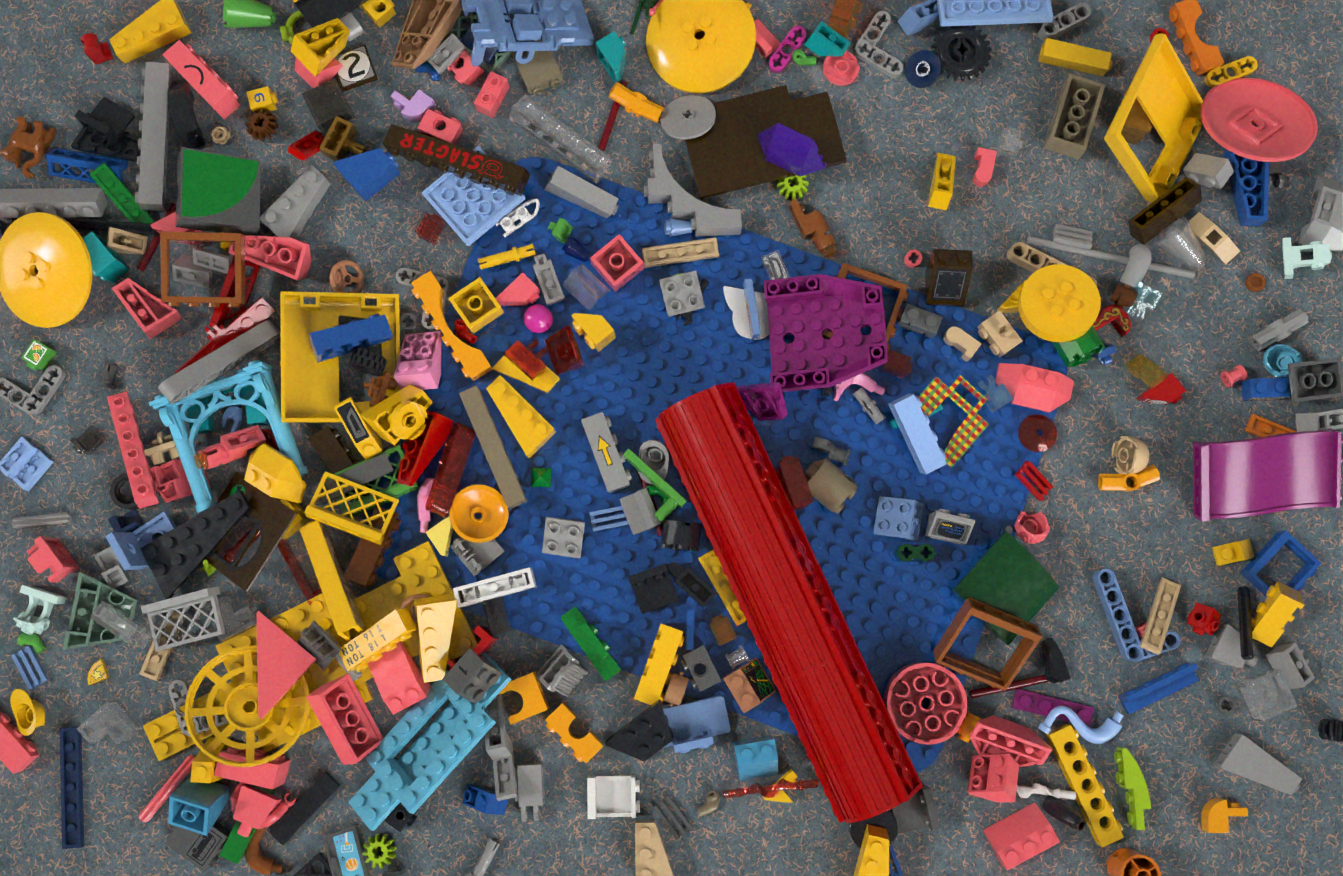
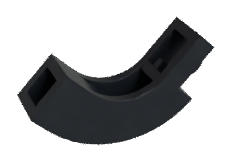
[167,82,206,149]

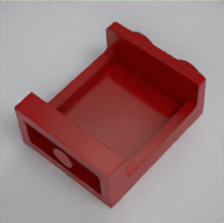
[447,625,499,670]

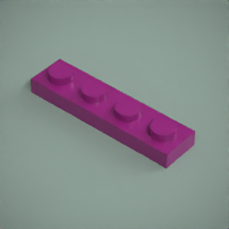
[1012,689,1094,727]

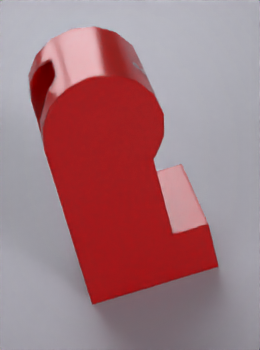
[80,33,113,65]

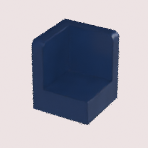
[108,510,144,532]

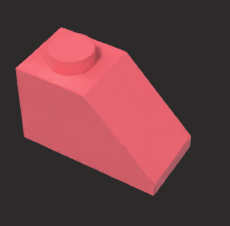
[495,273,540,306]

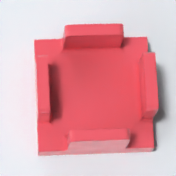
[26,536,80,583]

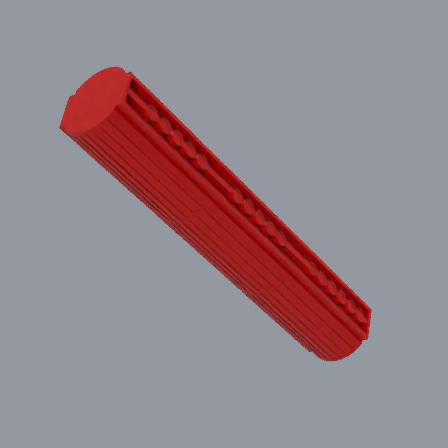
[655,382,923,823]

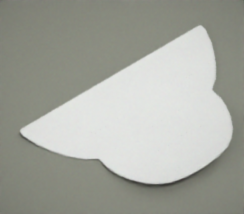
[723,286,769,340]

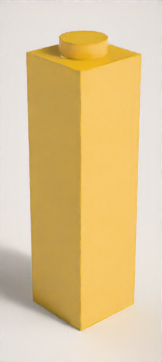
[1038,38,1113,77]

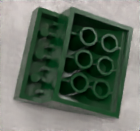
[951,531,1059,646]

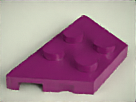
[736,382,788,421]

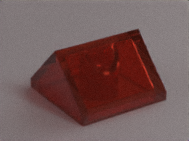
[544,325,585,375]

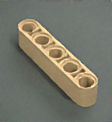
[1007,242,1097,286]

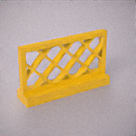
[304,471,399,545]

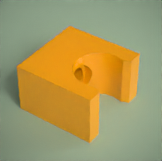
[499,672,550,725]

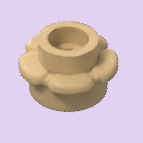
[212,126,231,145]

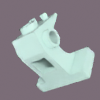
[1282,237,1332,279]
[13,585,66,635]

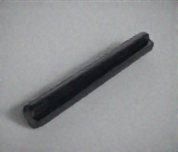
[1237,586,1254,660]

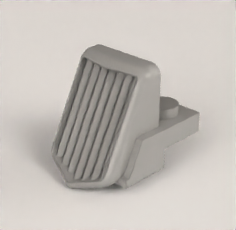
[536,644,588,697]

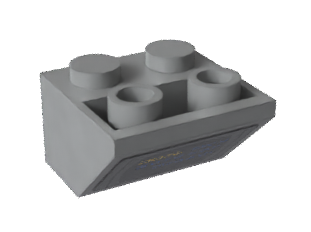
[924,509,975,545]

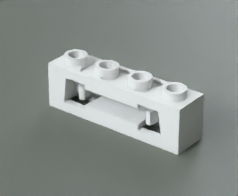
[453,567,537,608]

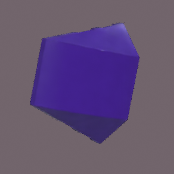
[758,123,827,176]

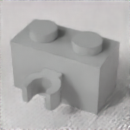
[1183,153,1234,189]
[1266,642,1315,690]

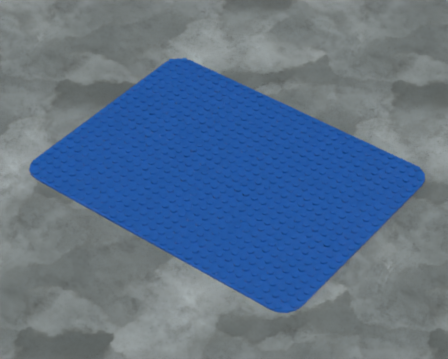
[356,157,1067,772]

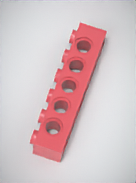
[107,391,159,509]

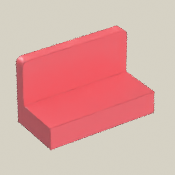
[754,19,781,59]

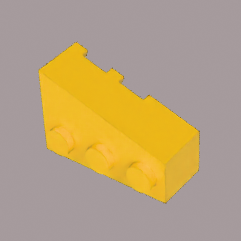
[290,18,350,77]
[1251,581,1305,648]

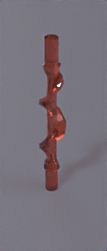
[722,778,818,798]

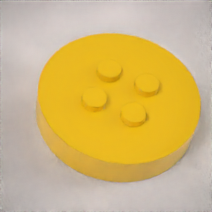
[1018,264,1101,342]

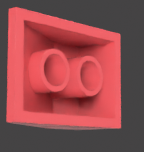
[368,641,431,715]

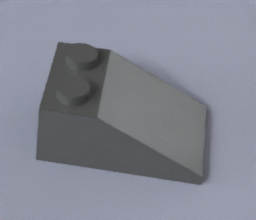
[1288,358,1343,402]

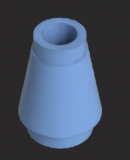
[664,218,692,237]

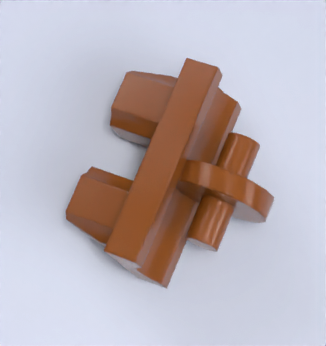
[363,372,397,407]

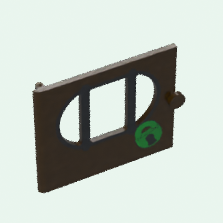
[206,471,298,592]

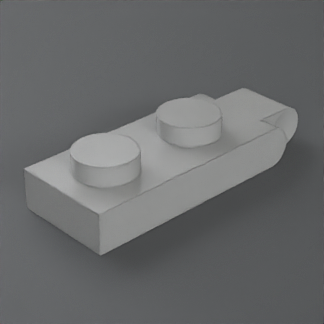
[533,253,565,306]

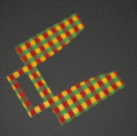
[918,375,989,469]

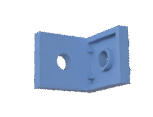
[105,511,176,570]

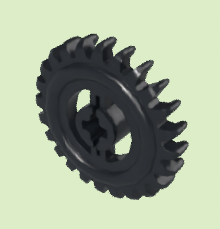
[931,25,992,82]

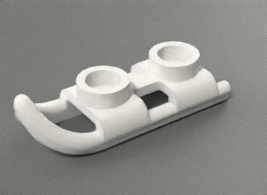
[495,199,540,237]

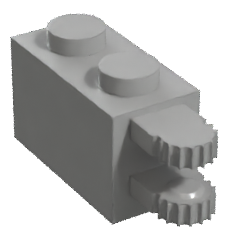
[515,762,545,822]

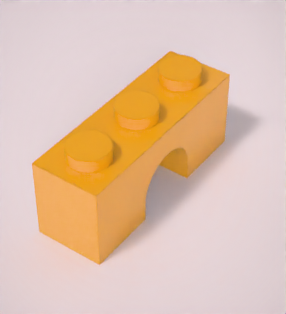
[545,702,604,763]

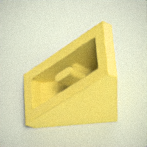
[426,516,453,557]

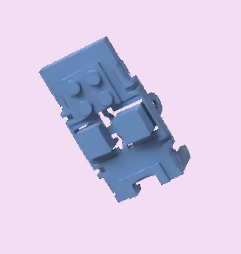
[460,0,594,66]

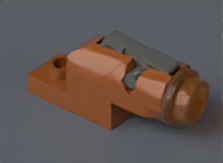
[788,199,838,258]

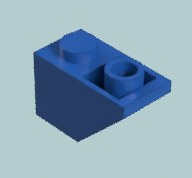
[462,784,508,815]

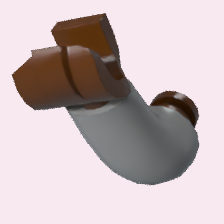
[1111,244,1152,308]

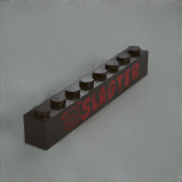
[382,124,530,196]

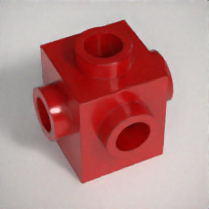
[1187,602,1221,636]

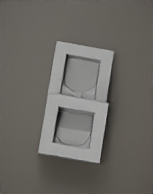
[94,546,130,588]

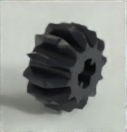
[1318,719,1343,743]

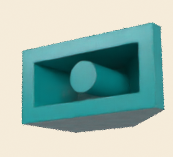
[804,21,851,56]

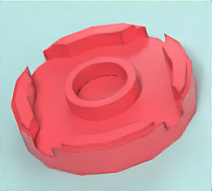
[822,51,860,86]

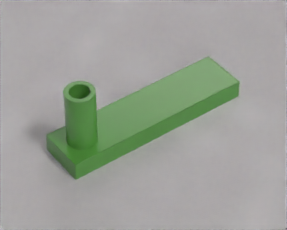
[623,448,687,523]

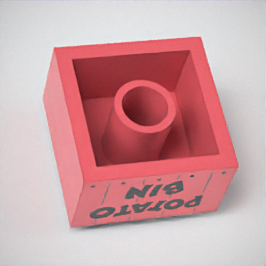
[590,234,644,292]

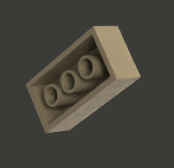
[1043,73,1105,160]

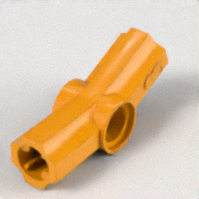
[608,82,664,124]
[1098,464,1160,492]

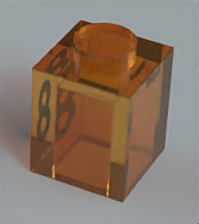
[709,614,737,646]

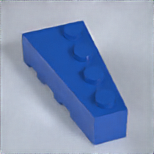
[309,314,393,363]

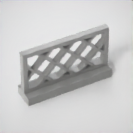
[141,586,225,651]

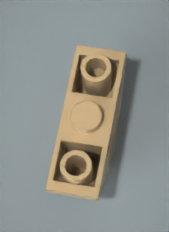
[1184,212,1240,265]

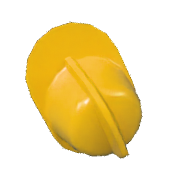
[10,689,45,736]

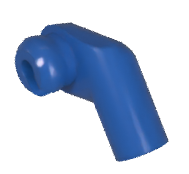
[416,63,440,81]

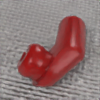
[454,319,477,344]

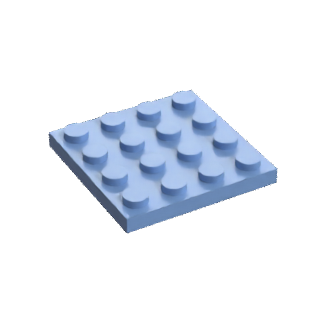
[422,145,526,247]

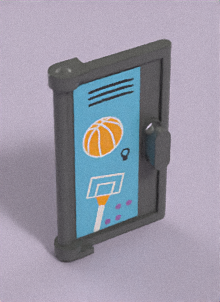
[322,824,370,876]

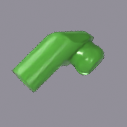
[792,49,816,66]
[17,633,47,654]

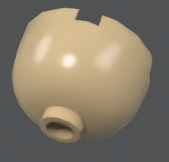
[1112,436,1149,474]

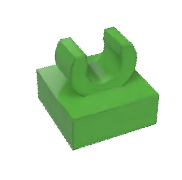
[548,218,573,244]

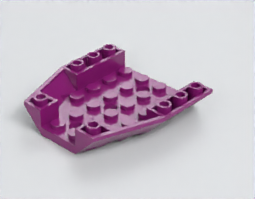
[764,274,888,392]

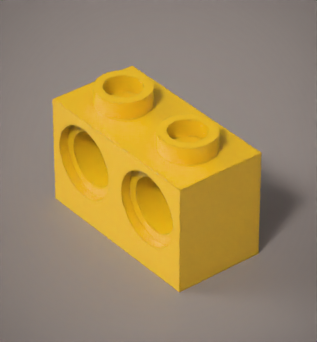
[359,0,396,28]

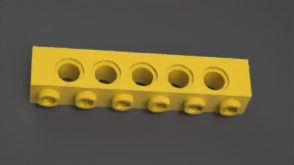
[1045,724,1124,848]

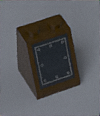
[925,249,973,307]

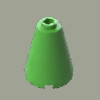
[223,0,277,28]

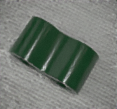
[894,544,935,562]

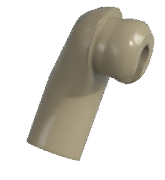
[697,790,720,817]

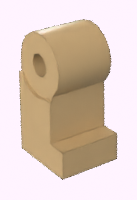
[943,327,981,362]

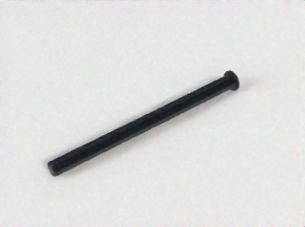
[12,217,160,237]

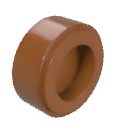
[1245,273,1266,292]

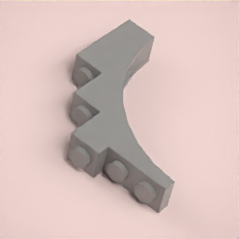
[644,144,742,237]

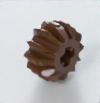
[245,108,279,142]

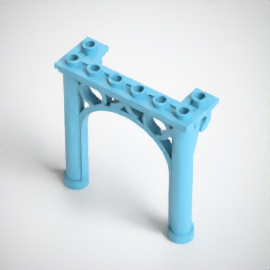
[148,360,309,514]

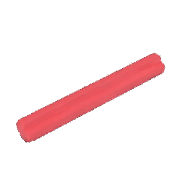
[138,755,195,823]

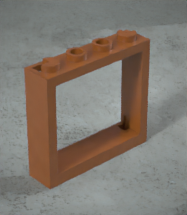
[160,231,245,307]
[822,263,909,352]
[933,597,1042,691]

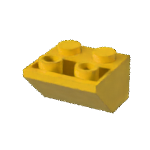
[571,313,616,352]

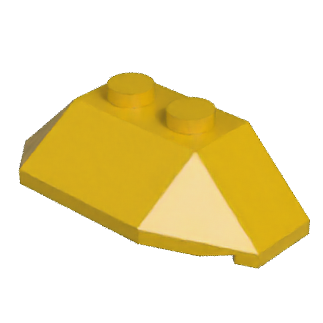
[244,443,307,503]

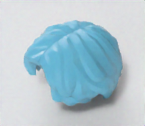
[1263,344,1303,378]

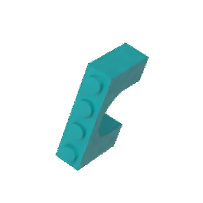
[188,380,270,434]

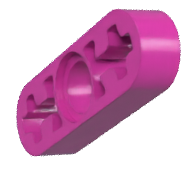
[768,26,806,73]

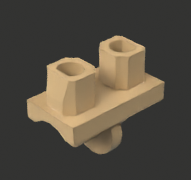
[144,432,180,465]

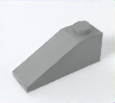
[1295,408,1343,432]

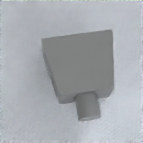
[1204,624,1258,669]

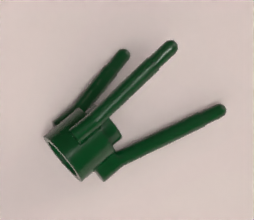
[630,0,659,35]

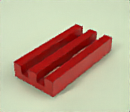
[1015,461,1053,501]

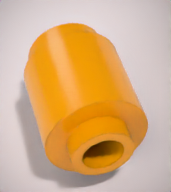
[956,712,981,743]

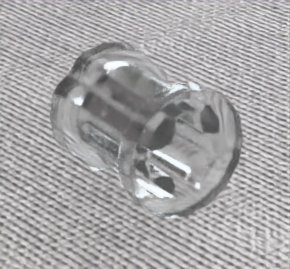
[725,645,750,670]

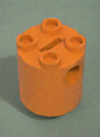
[1107,847,1161,876]

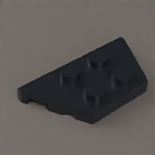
[605,699,674,762]

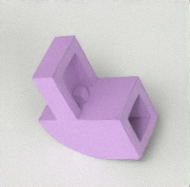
[391,90,436,122]

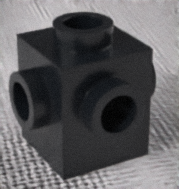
[384,802,419,833]

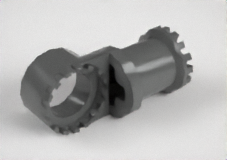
[812,437,850,466]

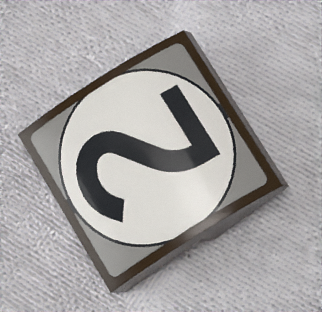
[335,44,378,92]

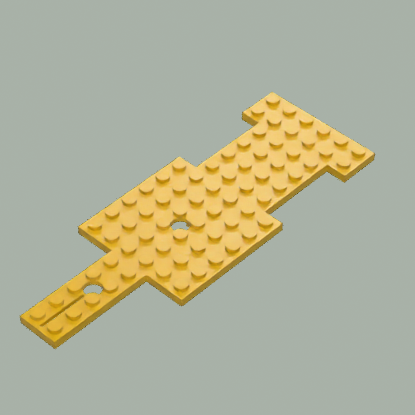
[143,541,478,761]

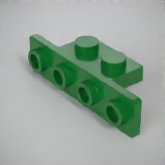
[560,607,621,681]

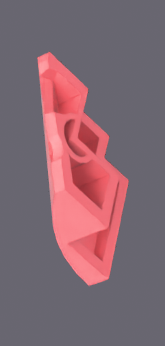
[150,452,211,503]

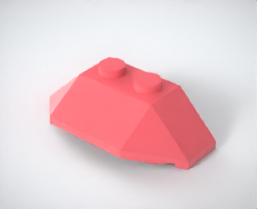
[995,363,1074,413]
[970,715,1052,767]

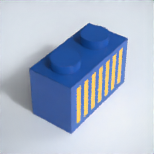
[1241,378,1290,401]

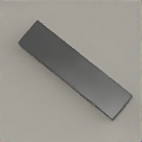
[313,453,394,505]

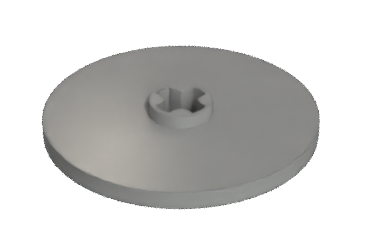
[660,95,716,140]

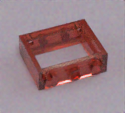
[775,455,814,511]

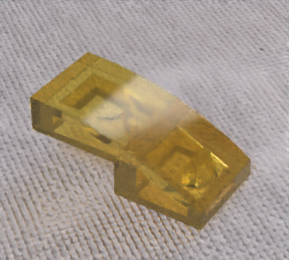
[1124,353,1167,389]

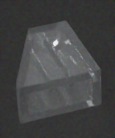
[90,601,152,649]

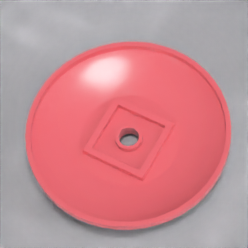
[1200,78,1318,162]

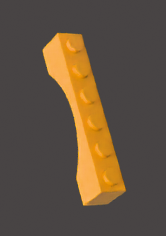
[411,271,493,381]

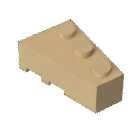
[635,819,675,876]

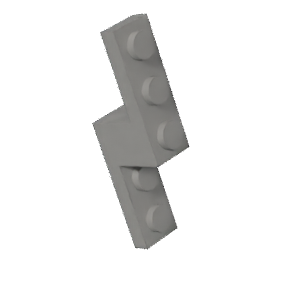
[485,694,518,801]

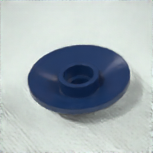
[905,50,941,88]

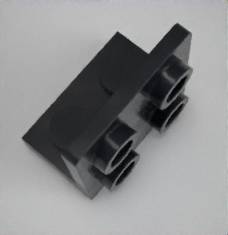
[74,97,135,145]
[628,563,678,614]

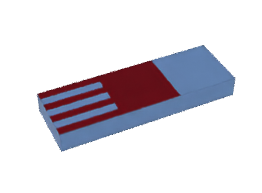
[743,279,761,339]

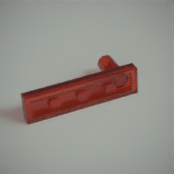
[277,539,322,606]

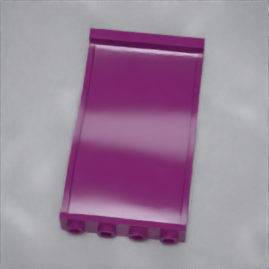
[1193,428,1343,522]

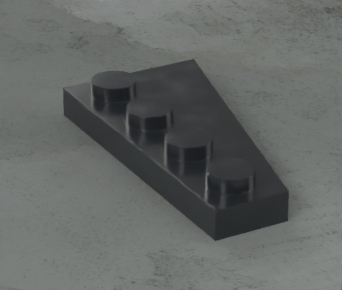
[71,127,141,162]

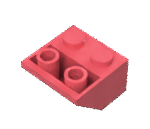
[968,754,1019,802]

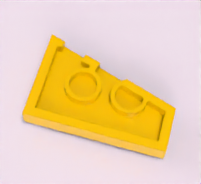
[492,341,560,393]

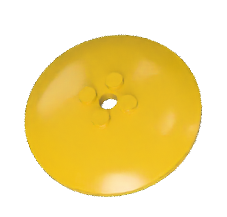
[646,0,756,94]
[0,212,92,328]

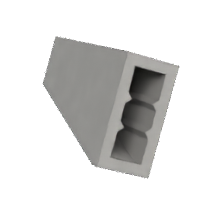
[544,166,619,218]
[1213,733,1302,795]

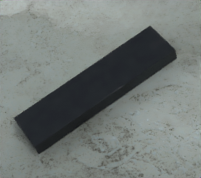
[269,772,340,846]

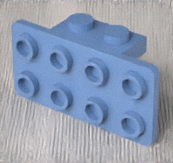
[663,695,731,753]

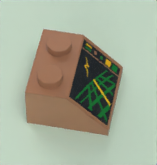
[722,657,776,713]

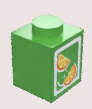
[21,339,57,371]

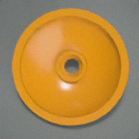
[449,485,509,543]

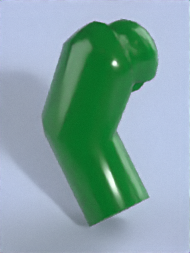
[646,486,668,503]

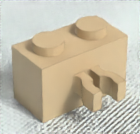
[977,310,1022,358]

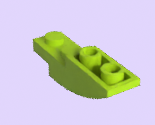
[1114,746,1151,830]

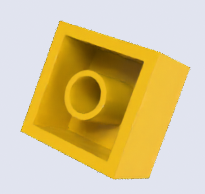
[448,277,504,334]

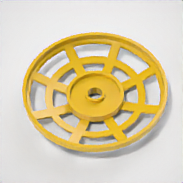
[185,646,310,767]

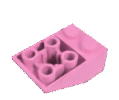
[394,331,442,390]

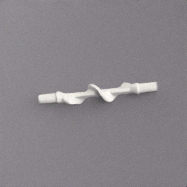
[1016,783,1076,800]

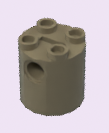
[802,458,858,514]

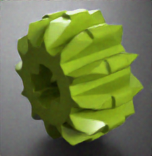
[777,175,809,200]
[362,833,397,869]

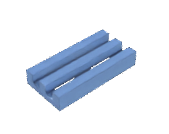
[589,506,629,532]
[11,646,49,690]

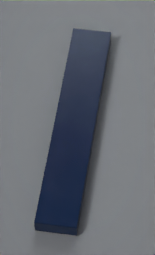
[60,726,84,849]

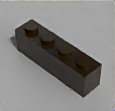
[1128,177,1202,244]
[308,426,373,503]

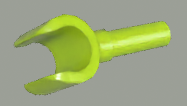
[200,560,216,577]

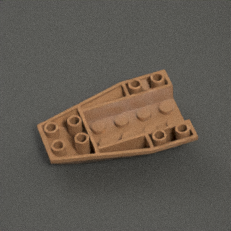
[391,0,463,69]

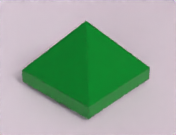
[531,468,551,487]

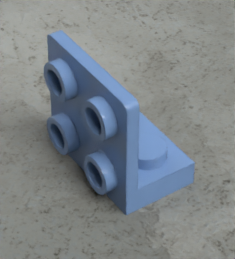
[873,496,924,542]

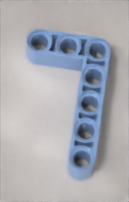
[1092,569,1181,662]

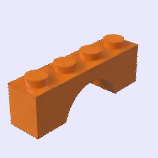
[1169,0,1224,76]

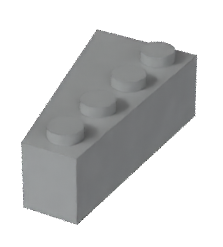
[260,165,330,239]

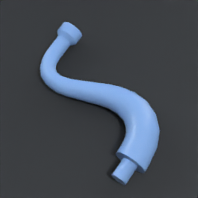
[1038,705,1124,744]

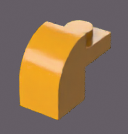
[1201,797,1248,833]

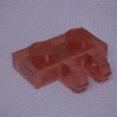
[504,339,548,381]

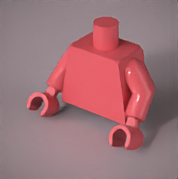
[230,782,296,837]

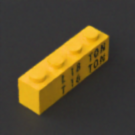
[339,608,417,672]

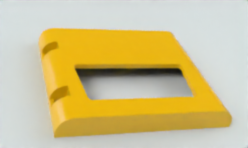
[1104,34,1203,203]
[280,291,400,423]

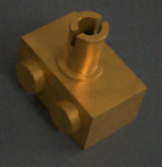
[319,116,367,161]

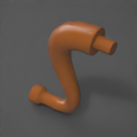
[244,827,284,876]

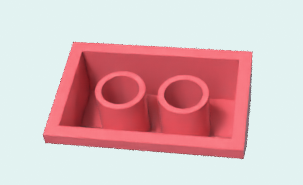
[983,802,1060,871]

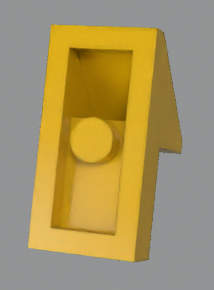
[1212,538,1255,566]
[761,769,798,803]

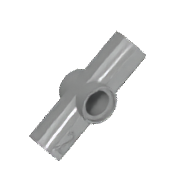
[1249,309,1309,351]

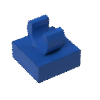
[1092,343,1116,365]

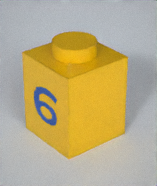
[246,86,279,113]

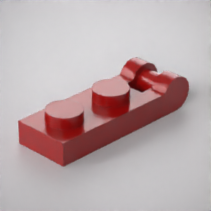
[288,130,325,161]

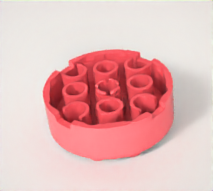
[883,662,967,745]

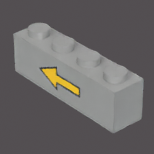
[581,412,632,493]

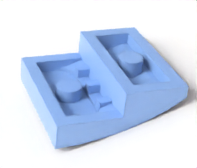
[0,436,54,492]

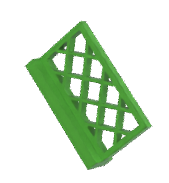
[328,445,419,519]

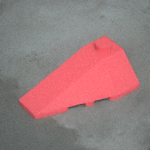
[228,235,312,280]

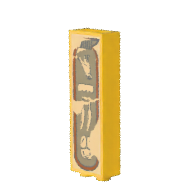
[299,521,366,642]

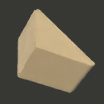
[106,227,148,255]

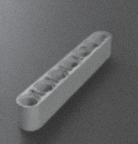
[158,320,281,404]

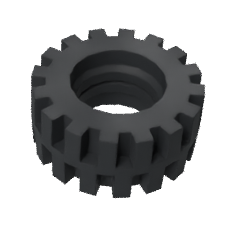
[349,348,387,376]

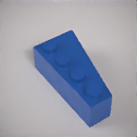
[1223,149,1269,227]

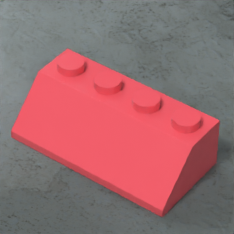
[306,673,383,765]

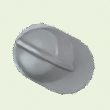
[638,440,669,485]

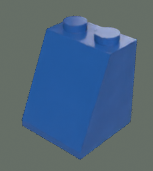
[333,148,400,202]

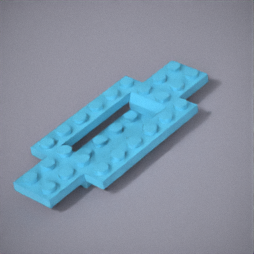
[348,653,512,831]

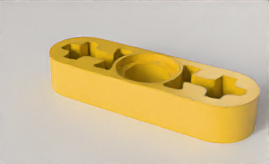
[1205,56,1258,88]

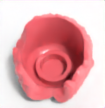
[1014,511,1050,544]

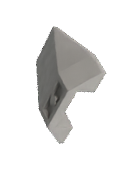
[1298,175,1343,251]

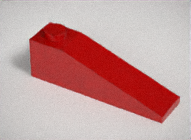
[397,411,454,487]

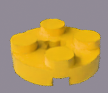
[388,400,427,440]

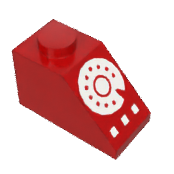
[1136,373,1186,405]

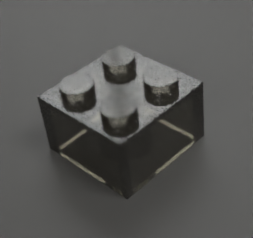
[302,78,356,133]

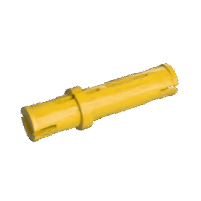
[478,243,536,270]

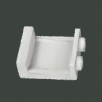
[587,775,640,819]

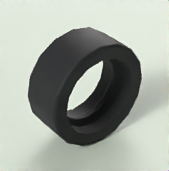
[110,473,139,510]

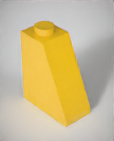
[190,736,230,783]

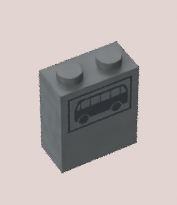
[165,822,231,871]

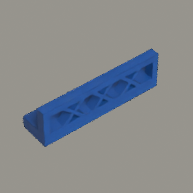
[46,148,128,184]
[1118,662,1199,714]

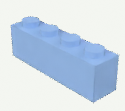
[888,394,946,474]

